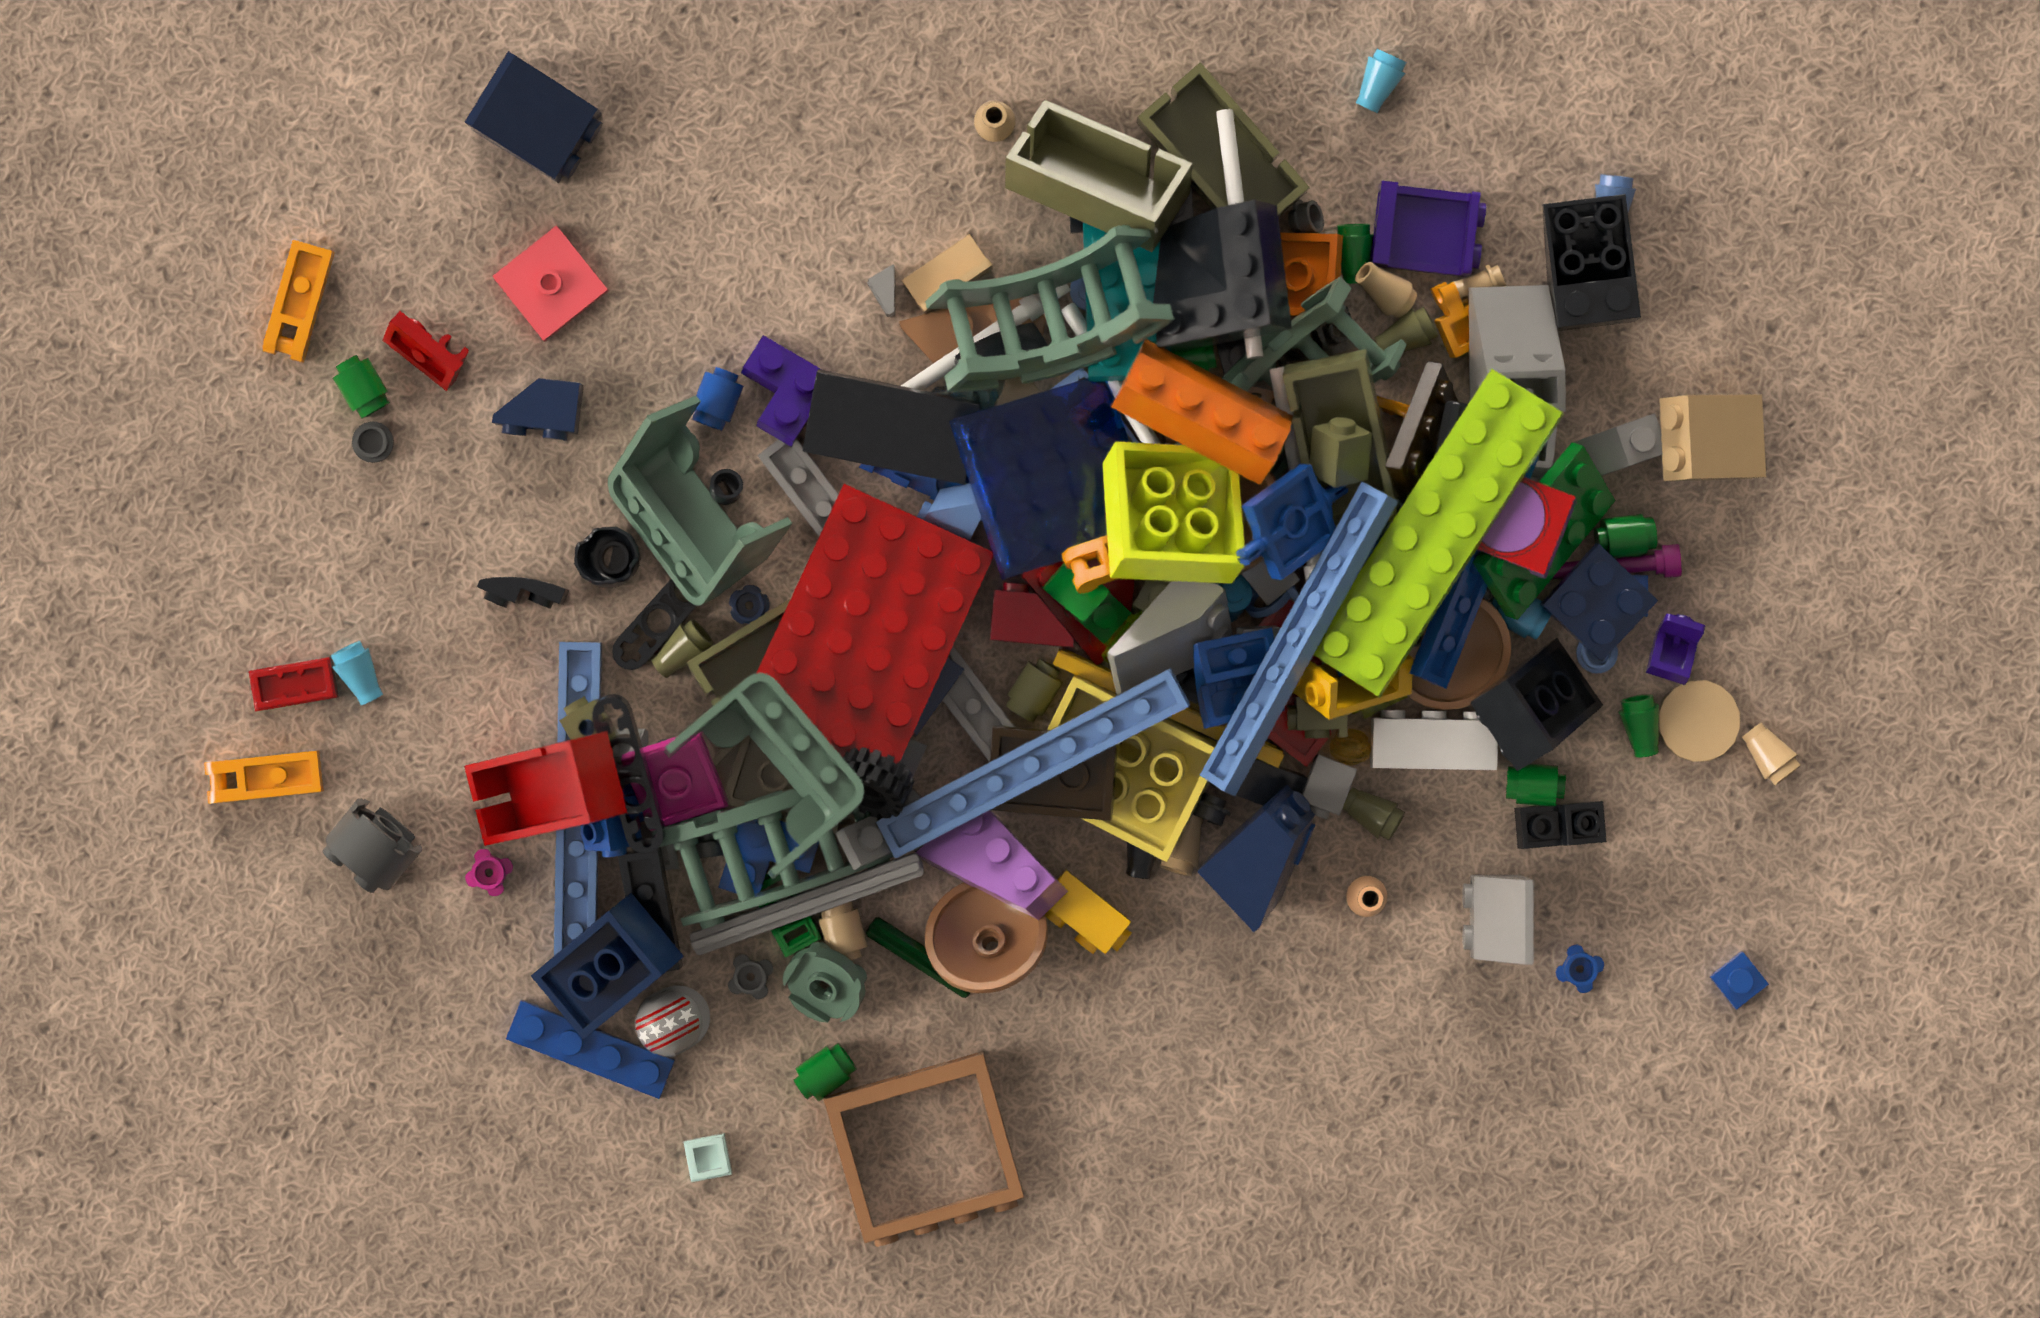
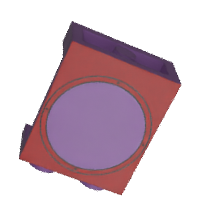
[1477,477,1577,579]

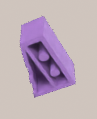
[916,810,1068,920]

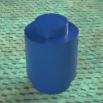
[692,367,744,431]

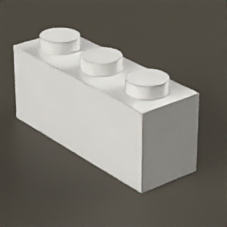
[1370,710,1498,770]

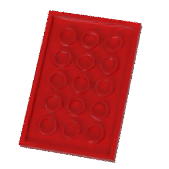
[757,484,995,763]

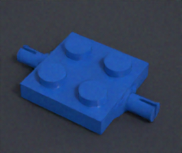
[1236,464,1348,580]

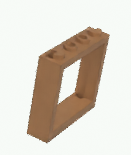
[824,1051,1024,1247]

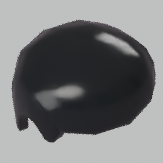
[574,526,641,589]

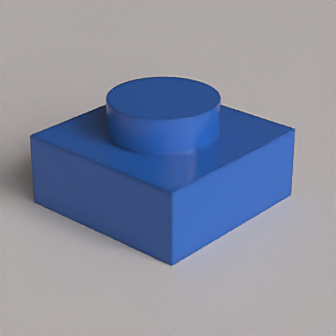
[1709,951,1769,1010]

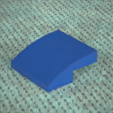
[1194,627,1285,729]

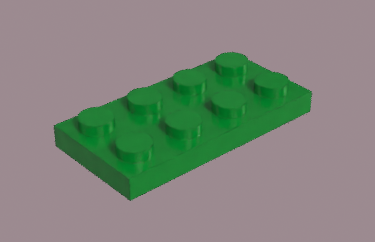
[1473,442,1616,620]

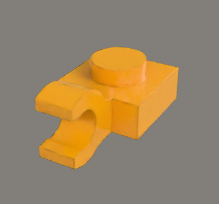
[1430,281,1469,358]

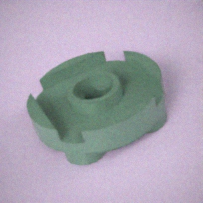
[783,942,867,1023]

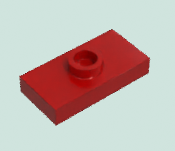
[248,657,339,712]

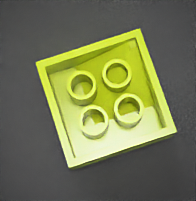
[1103,442,1245,584]

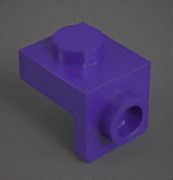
[1646,614,1705,685]

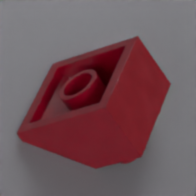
[990,583,1074,648]

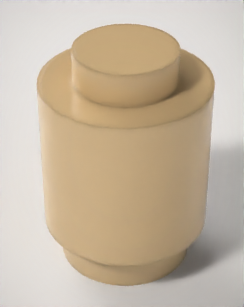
[818,901,868,960]

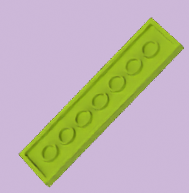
[1313,369,1564,698]

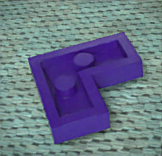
[741,335,822,447]

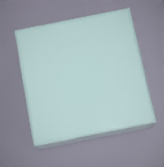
[684,1133,732,1182]

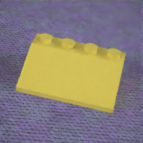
[1047,675,1218,862]

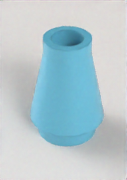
[1356,49,1407,113]
[331,641,383,705]

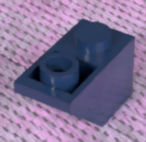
[492,378,584,441]

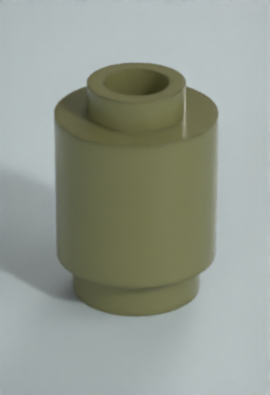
[1006,658,1063,723]

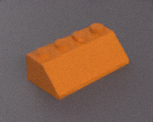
[1111,339,1293,485]

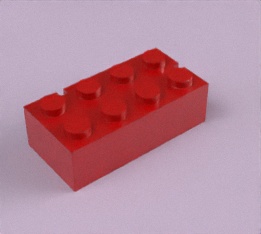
[464,731,627,846]

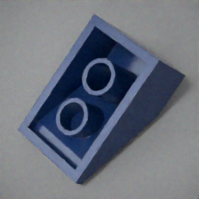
[531,893,684,1039]

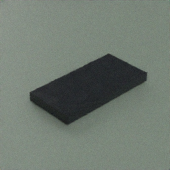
[802,369,981,485]

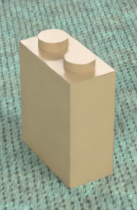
[1660,395,1766,481]

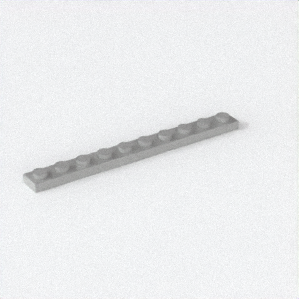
[757,439,1015,762]

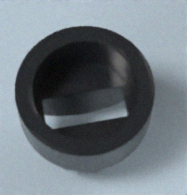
[709,469,743,506]

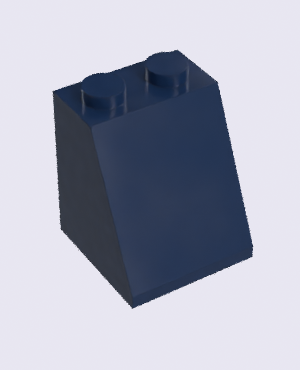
[465,51,603,183]
[1197,785,1315,932]

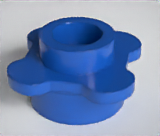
[1555,945,1604,993]

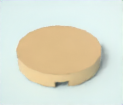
[1659,680,1740,762]

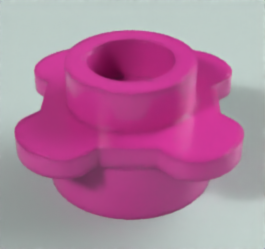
[465,849,513,896]

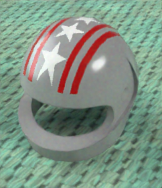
[635,986,710,1057]

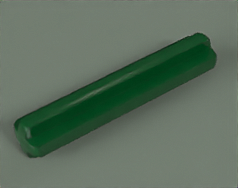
[866,917,971,998]

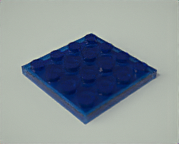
[949,378,1129,580]

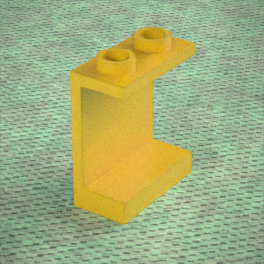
[1293,655,1414,720]

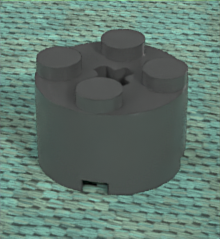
[323,798,422,893]

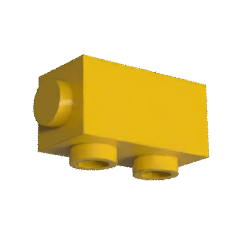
[1045,869,1132,954]

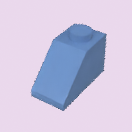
[917,479,999,541]

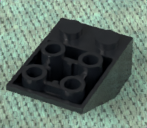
[1542,194,1641,331]

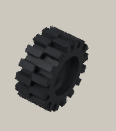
[843,747,914,818]

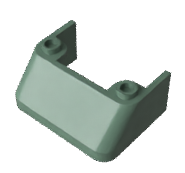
[608,396,793,606]
[664,673,864,879]

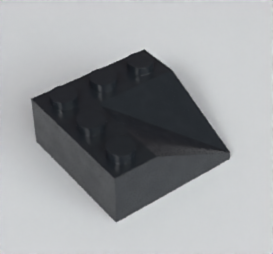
[1153,200,1292,352]

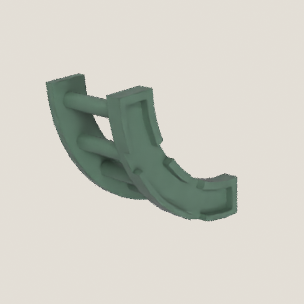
[925,225,1174,391]
[1174,276,1407,480]
[651,788,894,929]

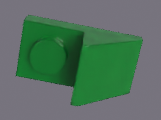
[1042,563,1131,644]

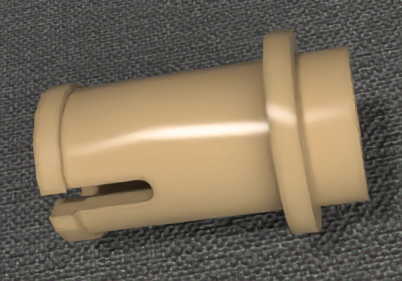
[1453,264,1506,306]

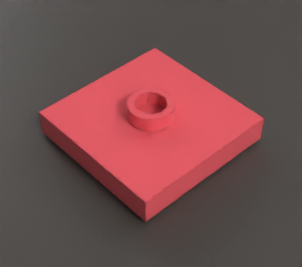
[492,225,609,342]

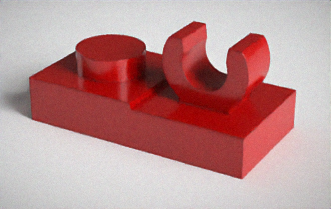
[382,311,469,391]

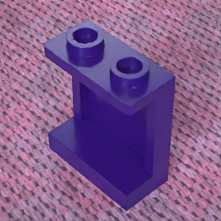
[1370,180,1486,277]

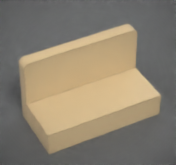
[902,234,993,314]

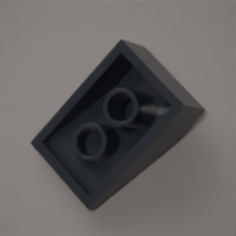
[1470,638,1603,771]

